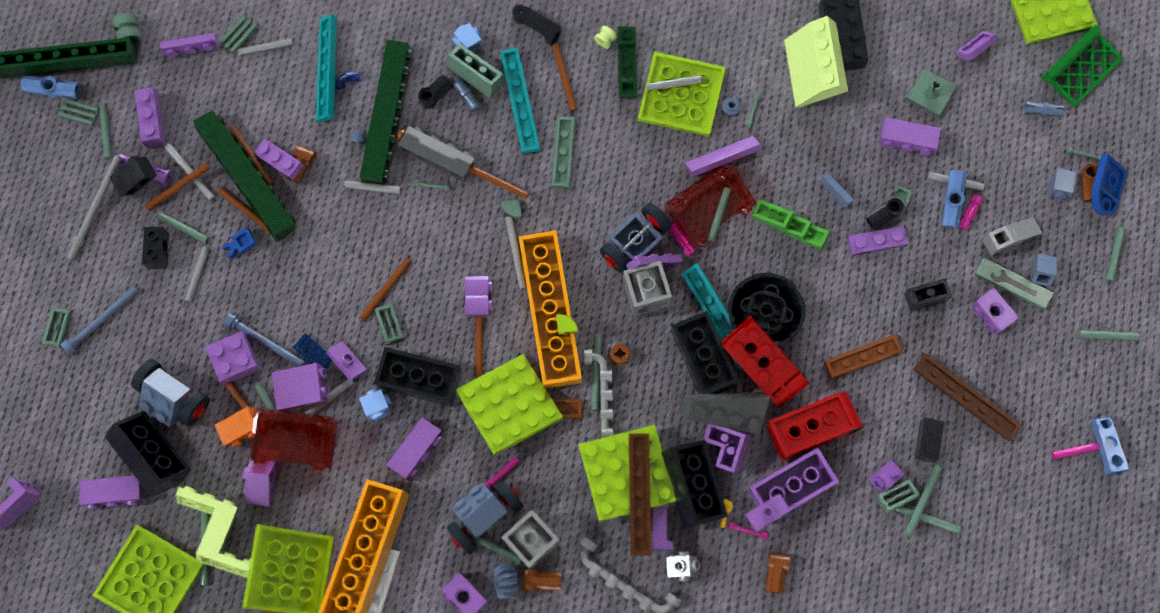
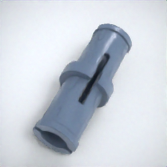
[451,77,481,112]
[1024,101,1065,117]

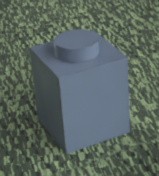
[1049,168,1076,200]
[1031,253,1057,287]

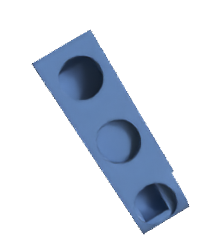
[1092,417,1129,476]

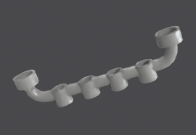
[584,349,613,438]
[580,537,682,613]

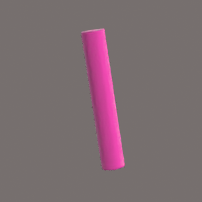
[1052,442,1100,460]
[485,456,520,490]

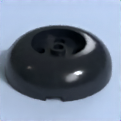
[728,273,806,347]

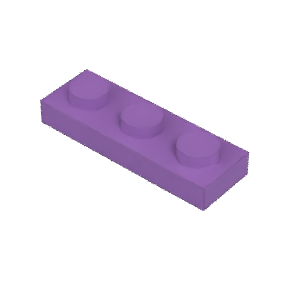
[160,33,219,57]
[254,139,304,180]
[848,226,908,255]
[626,253,683,270]

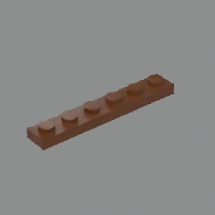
[913,353,1022,441]
[629,434,651,556]

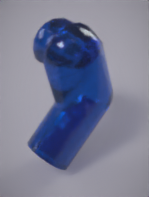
[335,72,360,90]

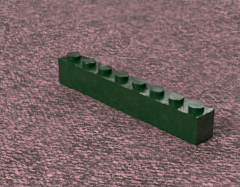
[0,37,137,79]
[360,40,413,185]
[193,110,296,242]

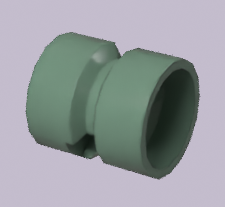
[112,13,142,45]

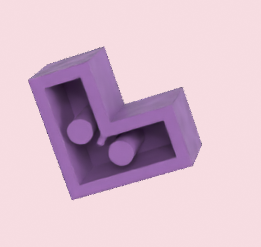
[704,424,752,473]
[242,448,281,507]

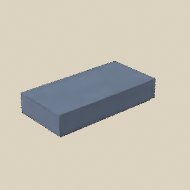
[820,173,854,209]

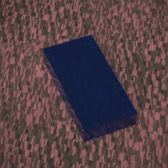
[292,333,332,368]

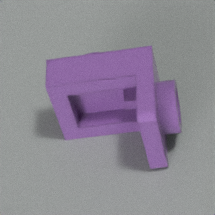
[869,459,905,493]

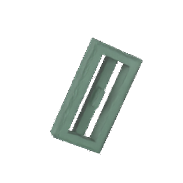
[219,15,258,54]
[57,98,100,126]
[375,303,405,345]
[41,307,72,348]
[875,479,920,514]

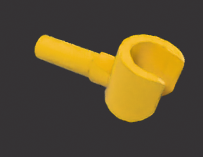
[720,499,733,528]

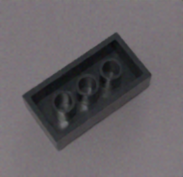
[819,0,869,70]
[670,311,739,394]
[374,347,462,407]
[105,411,191,498]
[661,440,728,530]

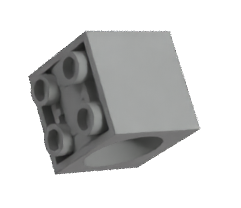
[623,261,672,317]
[502,510,560,570]

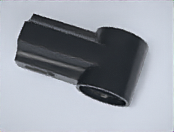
[418,74,454,109]
[865,198,904,230]

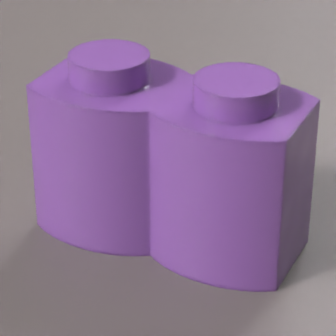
[465,276,493,317]

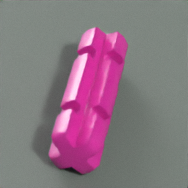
[959,195,983,230]
[668,223,696,257]

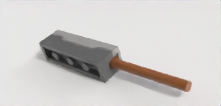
[396,126,529,199]

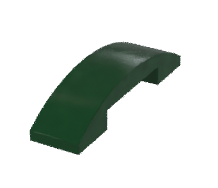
[617,26,637,98]

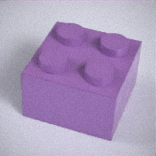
[206,331,261,385]

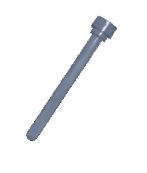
[60,287,138,355]
[223,312,305,366]

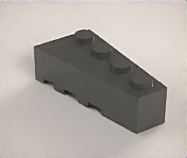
[680,391,770,435]

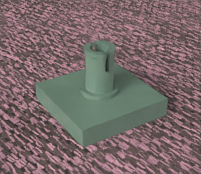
[906,68,957,117]

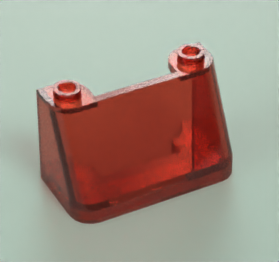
[664,165,757,246]
[250,408,338,471]

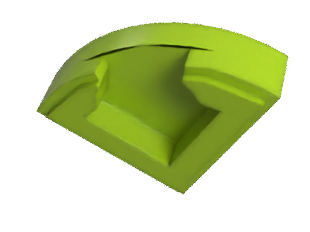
[556,314,578,335]

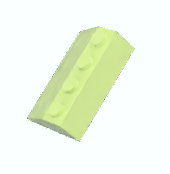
[784,16,848,108]

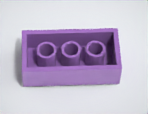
[747,448,839,514]

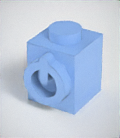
[452,23,482,52]
[359,389,392,421]

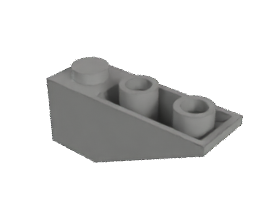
[983,217,1042,256]

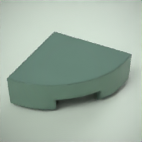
[894,184,913,209]
[500,199,522,219]

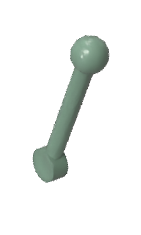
[746,92,762,128]
[1066,147,1101,161]
[413,179,451,191]

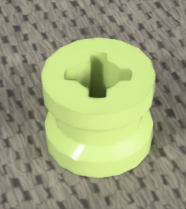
[594,26,617,49]

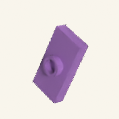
[957,31,998,61]
[326,341,367,381]
[745,493,790,532]

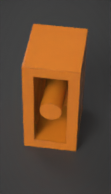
[215,407,265,448]

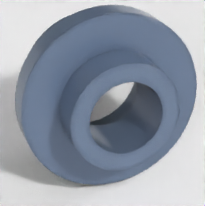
[722,98,741,116]
[349,130,367,146]

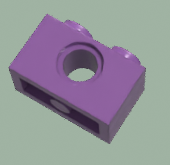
[972,288,1019,335]
[442,573,488,613]

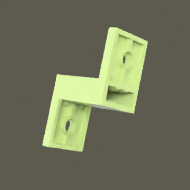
[176,486,251,578]

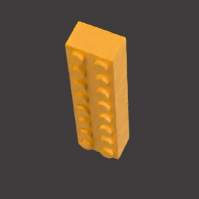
[519,230,582,389]
[319,479,410,613]

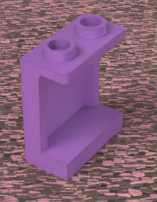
[272,363,329,413]
[0,477,41,530]

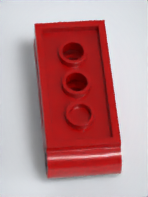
[721,316,810,408]
[766,391,864,463]

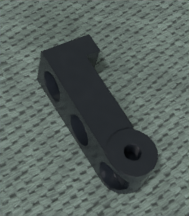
[512,4,562,47]

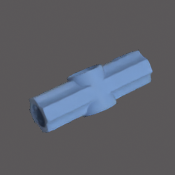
[20,76,81,99]
[941,170,967,229]

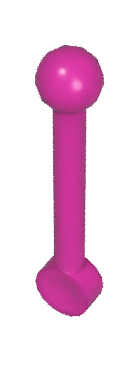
[728,522,768,539]

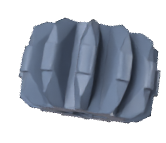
[493,564,519,599]

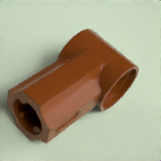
[284,145,317,184]
[1079,163,1099,202]
[765,551,790,594]
[521,570,561,592]

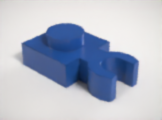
[222,227,258,258]

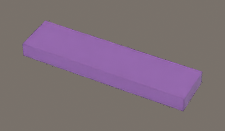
[685,136,761,177]

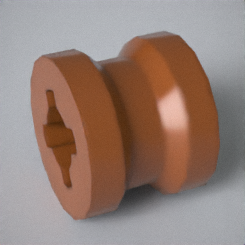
[610,344,630,366]

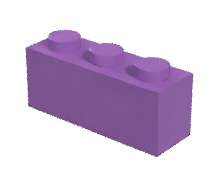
[135,87,166,149]
[878,117,941,156]
[387,417,443,481]
[79,475,145,510]

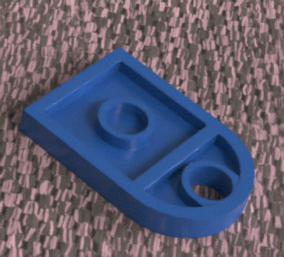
[1091,154,1128,216]

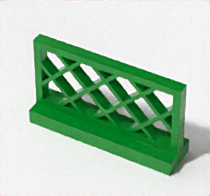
[1040,25,1123,107]

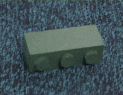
[448,44,503,98]

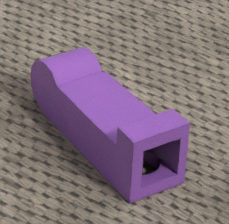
[652,504,673,551]

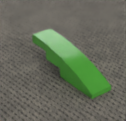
[751,199,830,250]

